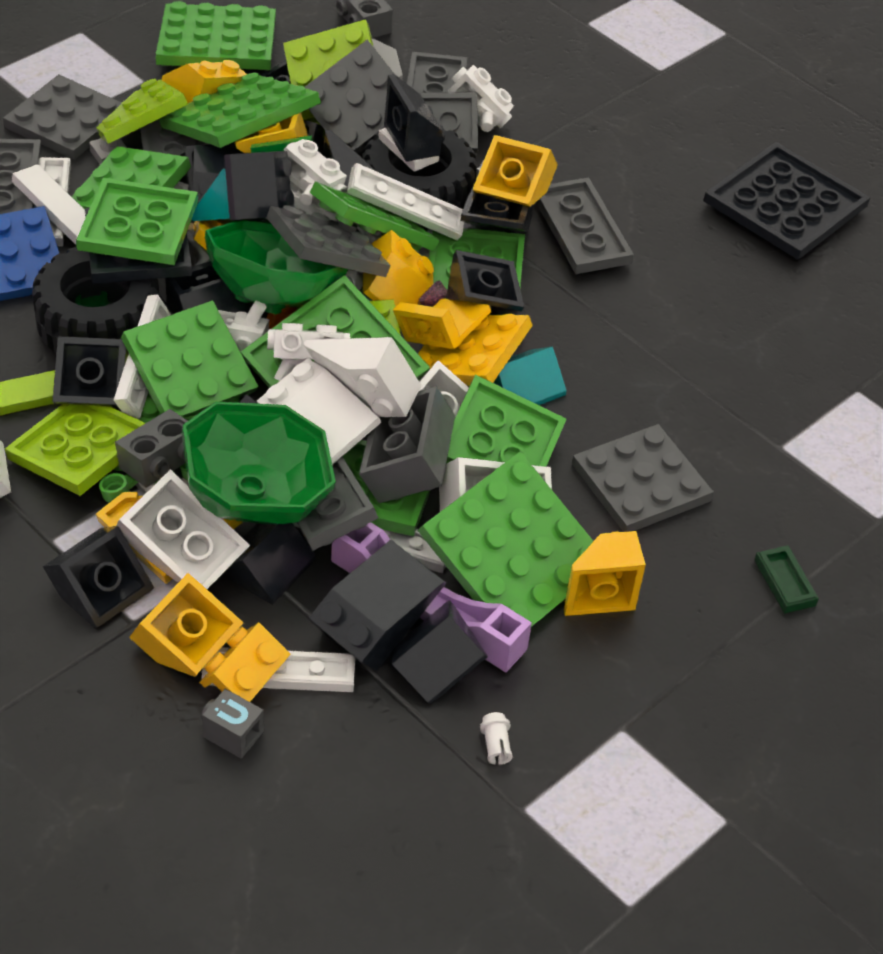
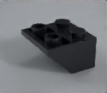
[165,261,249,314]

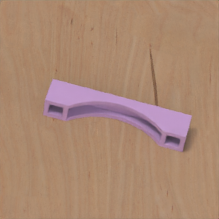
[331,522,532,672]

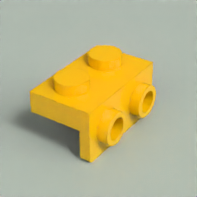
[199,622,291,702]

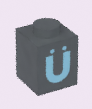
[201,689,264,759]

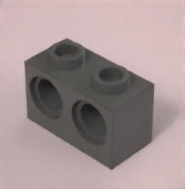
[336,0,393,38]
[115,409,188,488]

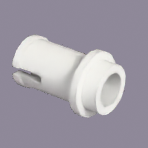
[480,712,513,765]

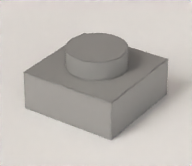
[89,138,127,165]

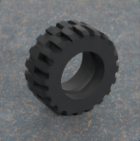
[362,130,477,231]
[32,247,160,355]

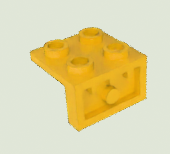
[393,299,491,349]

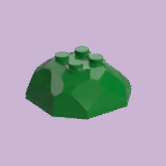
[204,219,349,314]
[182,402,336,524]

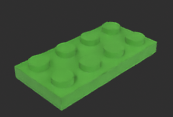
[310,181,440,251]

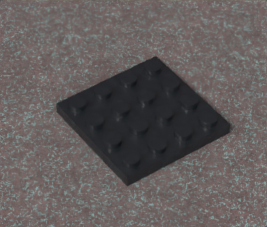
[703,142,870,260]

